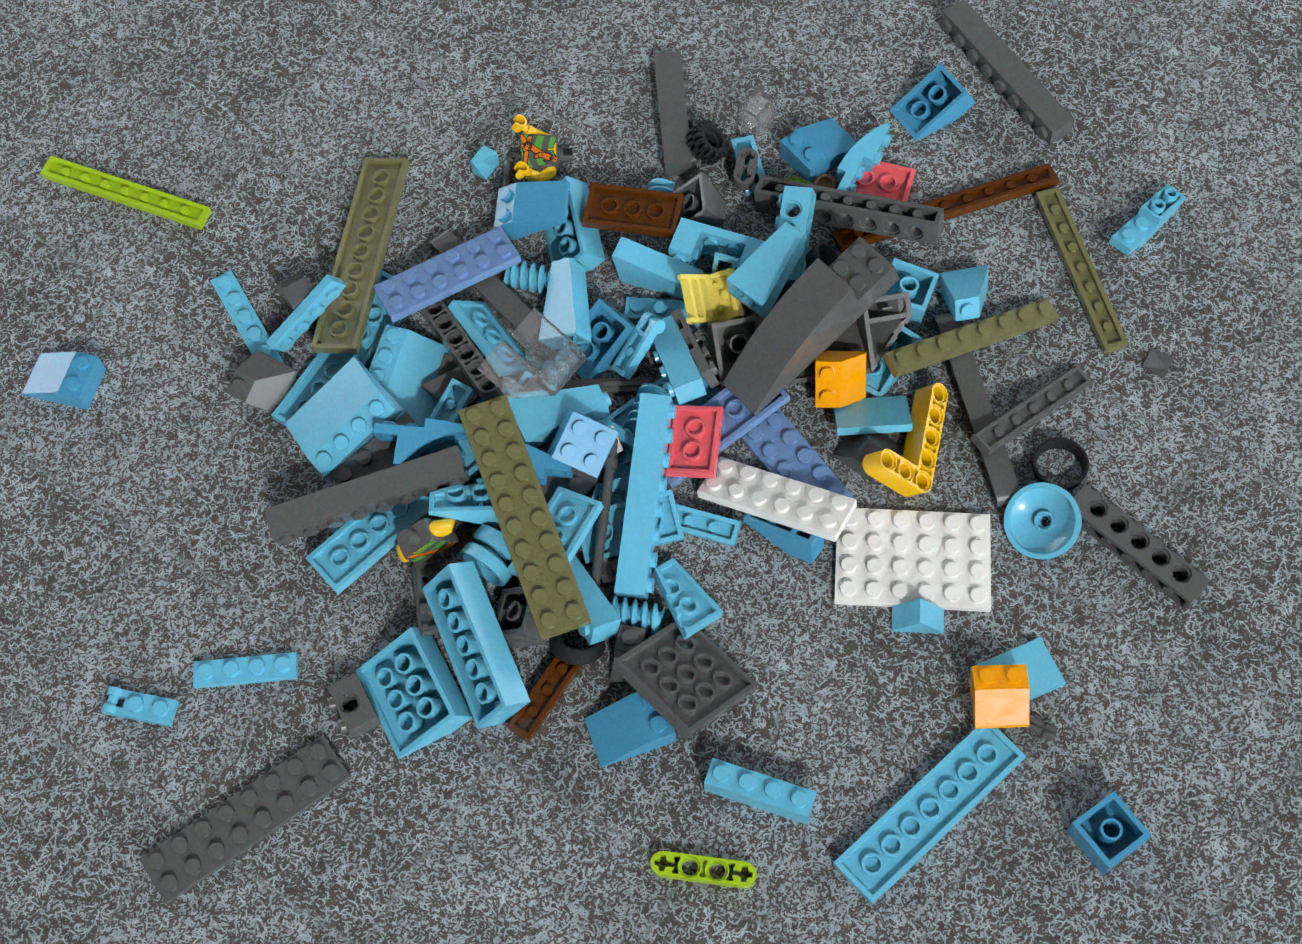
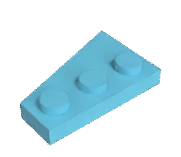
[652,558,724,640]

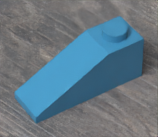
[744,513,824,564]

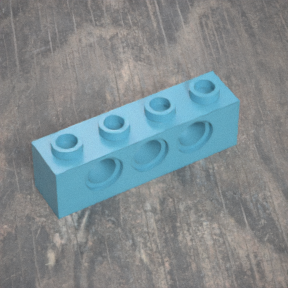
[775,186,817,285]

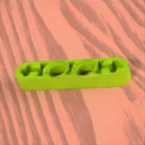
[650,851,757,888]

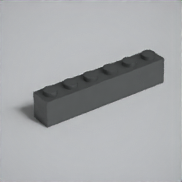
[654,51,697,176]

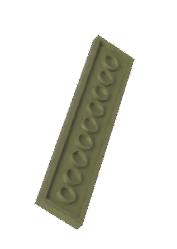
[310,158,410,354]
[458,395,591,641]

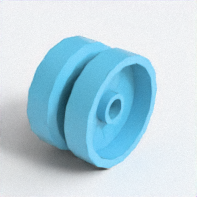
[459,524,512,588]

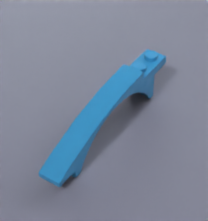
[373,418,573,486]

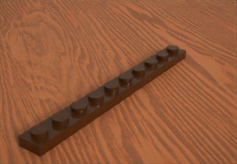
[832,163,1059,253]

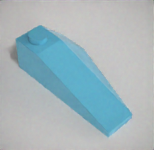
[428,478,500,528]

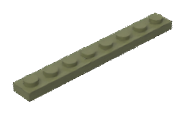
[1035,187,1129,354]
[883,298,1059,378]

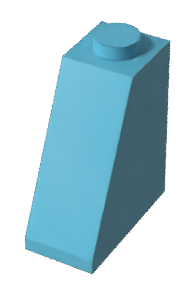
[940,265,989,321]

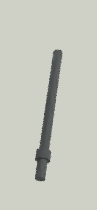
[591,439,618,588]

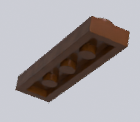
[507,641,583,743]

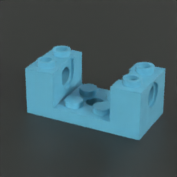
[668,217,765,268]

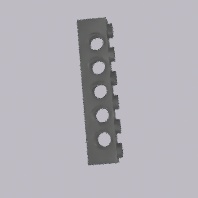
[1074,484,1210,611]

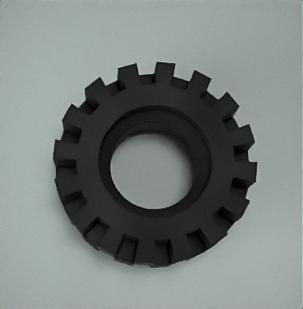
[686,120,730,165]

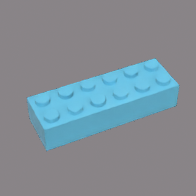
[422,561,530,729]

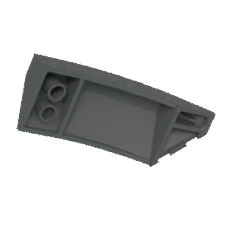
[706,292,912,391]

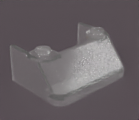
[478,308,587,399]

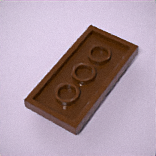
[582,182,684,238]

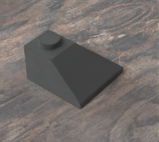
[674,172,726,227]
[226,350,298,413]
[833,433,902,483]

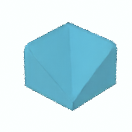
[470,145,499,180]
[612,463,631,492]

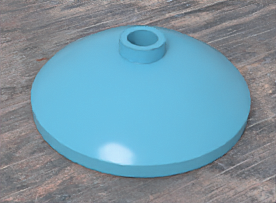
[1004,482,1082,559]

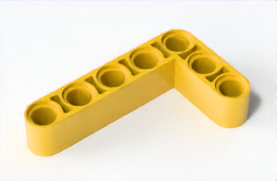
[862,383,948,497]

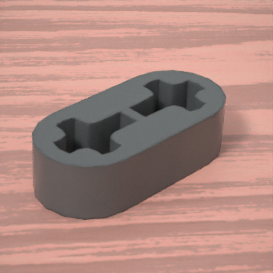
[734,148,758,190]

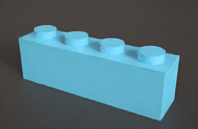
[650,315,707,405]
[570,555,621,645]
[704,758,816,825]

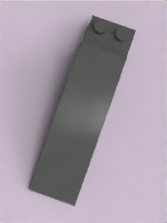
[722,237,899,416]

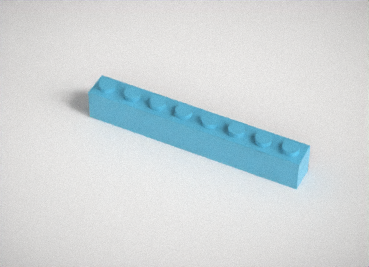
[614,393,677,600]

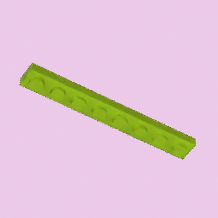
[40,156,212,230]

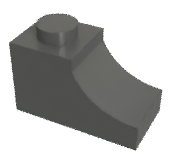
[610,624,647,686]

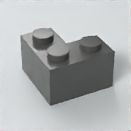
[275,272,319,326]

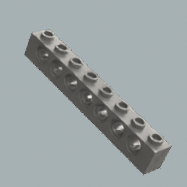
[754,175,944,245]

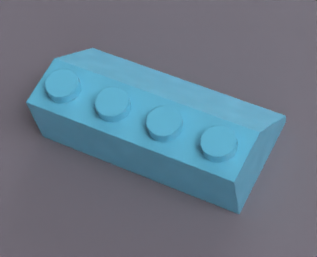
[544,176,605,272]

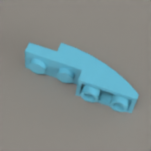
[836,123,892,192]
[1109,184,1186,256]

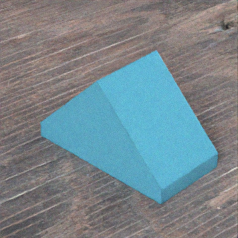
[891,598,944,634]

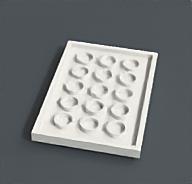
[834,508,991,612]

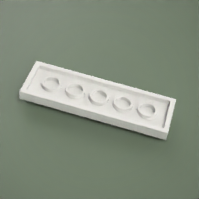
[697,456,857,542]

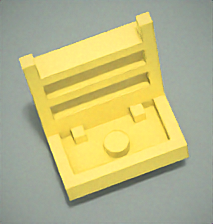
[677,268,744,324]

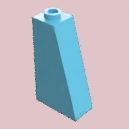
[726,222,805,319]
[612,237,704,299]
[539,257,592,349]
[508,384,612,448]

